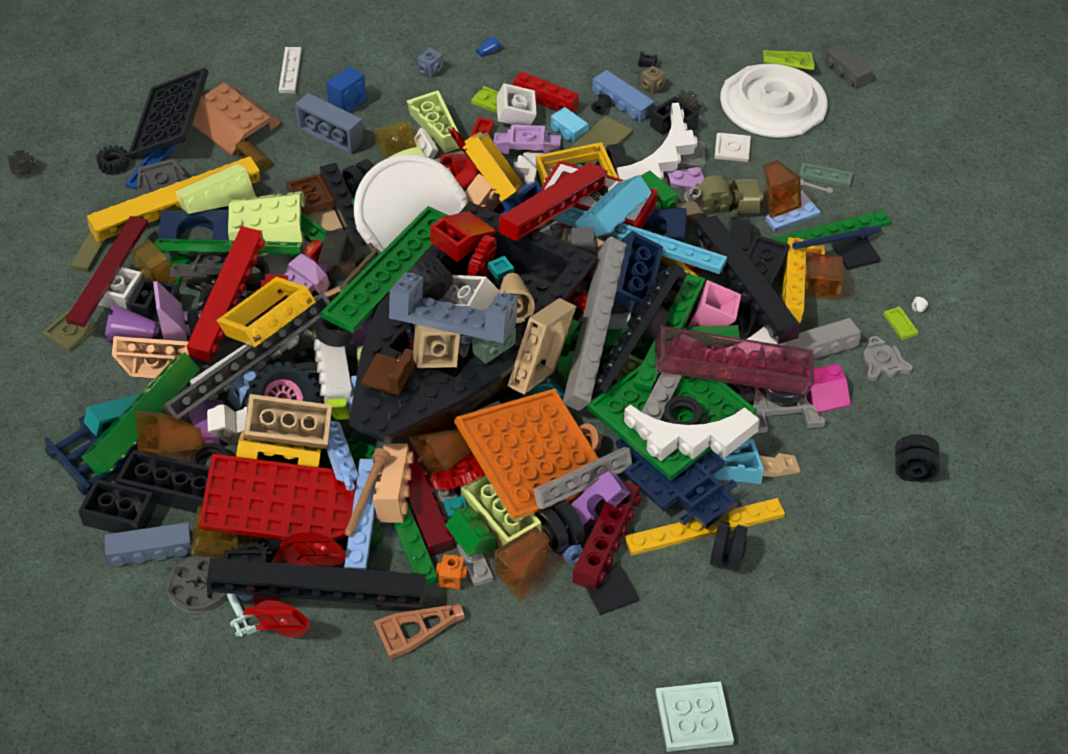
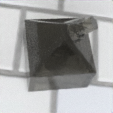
[318,230,375,281]

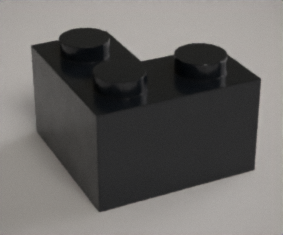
[650,96,699,134]
[129,278,181,320]

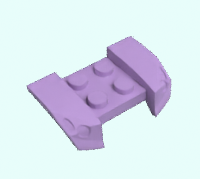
[493,125,561,154]
[284,253,330,298]

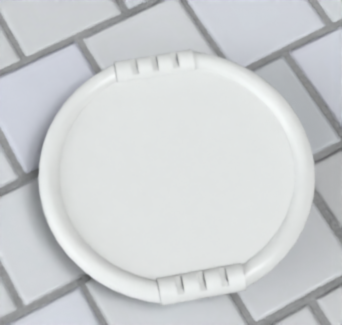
[720,64,828,138]
[354,154,468,252]

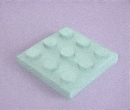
[655,681,734,752]

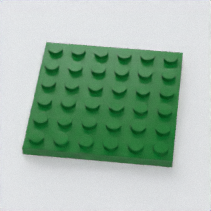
[587,344,757,481]

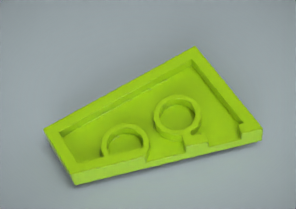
[762,50,814,70]

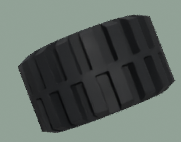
[407,257,454,301]

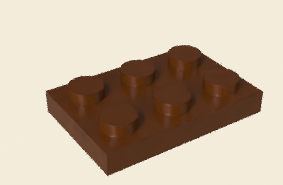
[286,174,335,215]

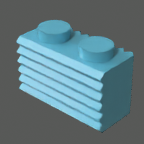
[551,107,589,143]

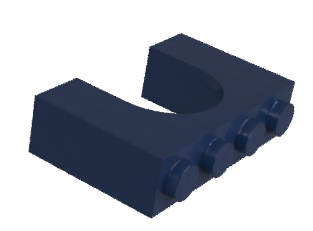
[642,208,688,244]
[158,210,229,253]

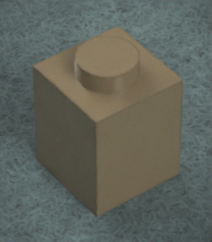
[676,200,703,226]

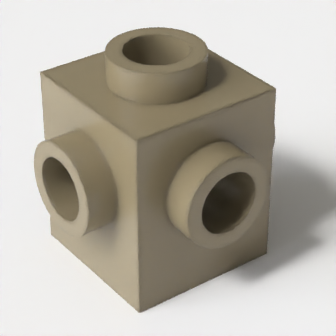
[641,66,665,95]

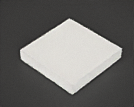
[714,133,751,162]

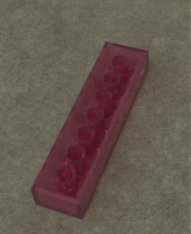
[655,326,815,395]

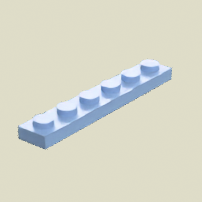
[344,459,379,570]

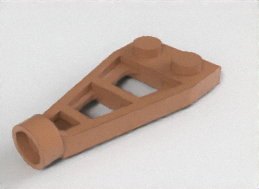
[374,603,465,660]

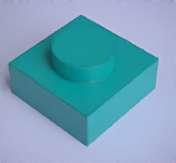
[488,256,514,280]
[444,496,467,521]

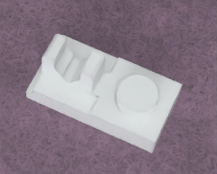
[413,128,438,159]

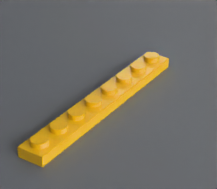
[624,498,785,556]

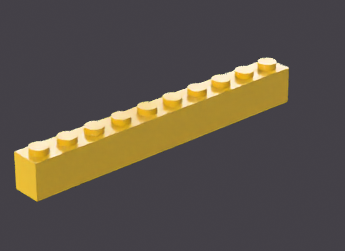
[87,156,260,242]

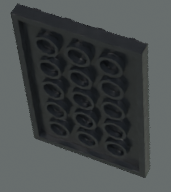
[128,67,209,160]

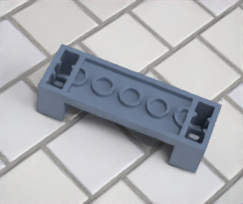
[389,273,518,343]

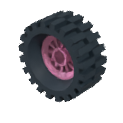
[245,362,321,412]

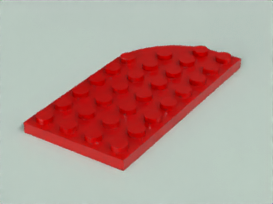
[199,454,357,543]

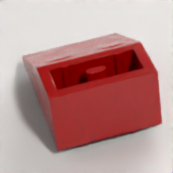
[430,211,496,262]

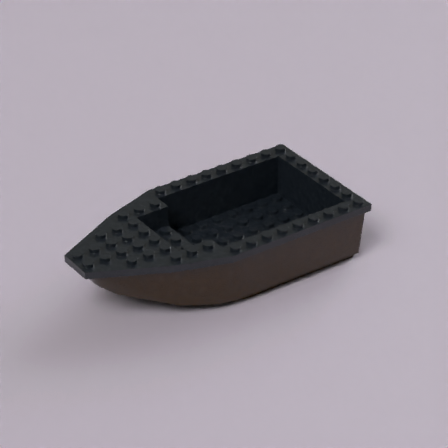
[349,201,598,443]

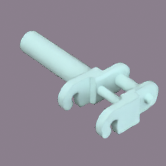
[226,593,258,637]

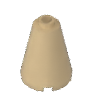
[499,273,535,323]

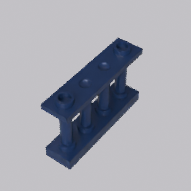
[44,415,126,495]

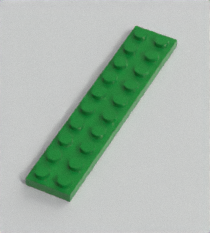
[321,206,449,333]

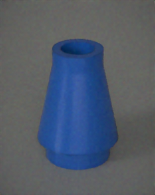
[476,36,501,57]

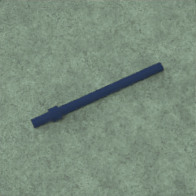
[792,226,881,250]

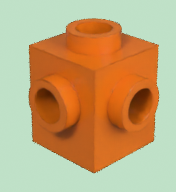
[436,554,468,590]

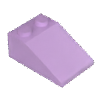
[153,281,191,342]

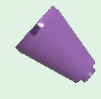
[105,304,159,342]

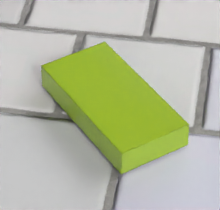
[883,306,919,340]
[326,398,351,420]

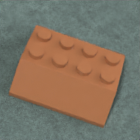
[192,83,280,156]

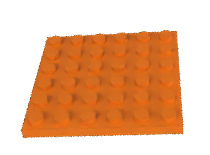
[454,389,599,520]

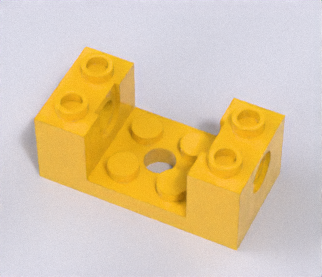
[236,430,321,467]

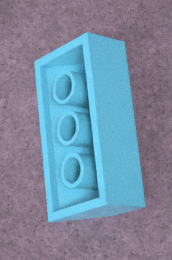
[575,174,651,237]

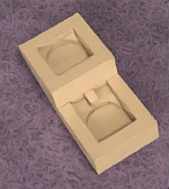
[759,453,800,477]

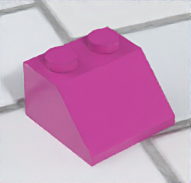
[806,364,851,413]

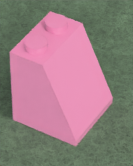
[685,280,741,327]

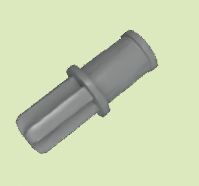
[682,186,701,203]

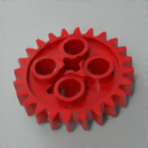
[467,235,497,277]
[430,453,485,491]

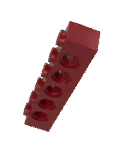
[572,481,641,589]

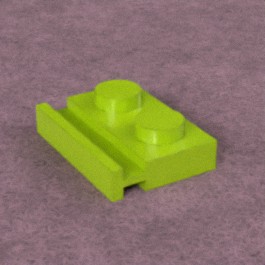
[471,86,499,113]

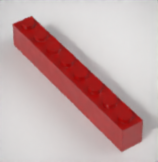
[498,162,608,241]
[187,226,265,362]

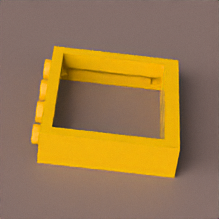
[536,142,618,185]
[216,277,316,347]

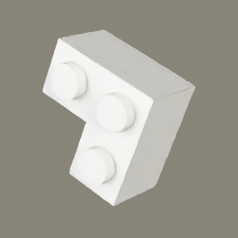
[207,405,247,444]

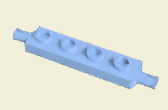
[326,419,358,491]

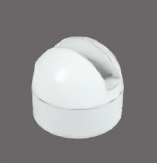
[911,297,928,313]

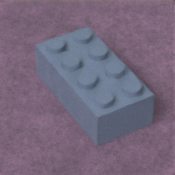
[295,93,364,155]

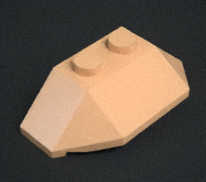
[112,336,189,378]

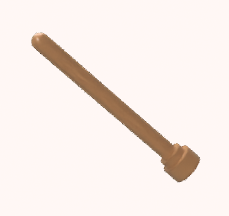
[345,448,390,537]

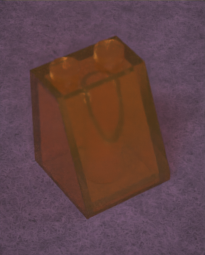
[763,160,802,218]
[804,253,844,301]
[136,411,202,454]
[408,427,472,471]
[495,526,549,602]

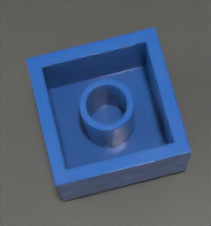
[326,66,366,112]

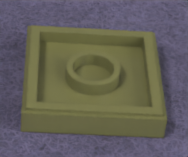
[42,310,96,352]

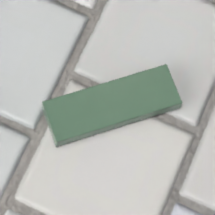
[799,163,853,188]

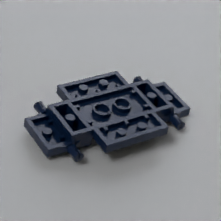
[616,438,737,529]

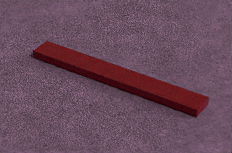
[66,216,148,327]

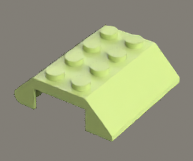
[228,191,305,257]

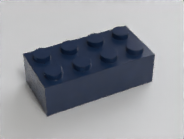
[613,231,663,314]

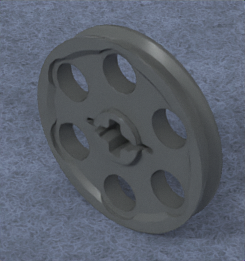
[166,556,227,614]

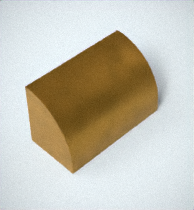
[235,141,274,172]

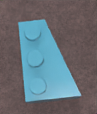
[713,439,764,484]

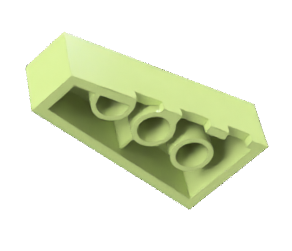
[407,91,459,153]
[175,163,256,214]

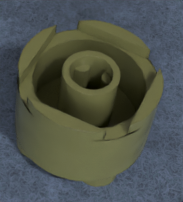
[695,175,733,215]
[729,179,763,215]

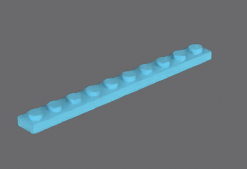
[552,207,727,274]

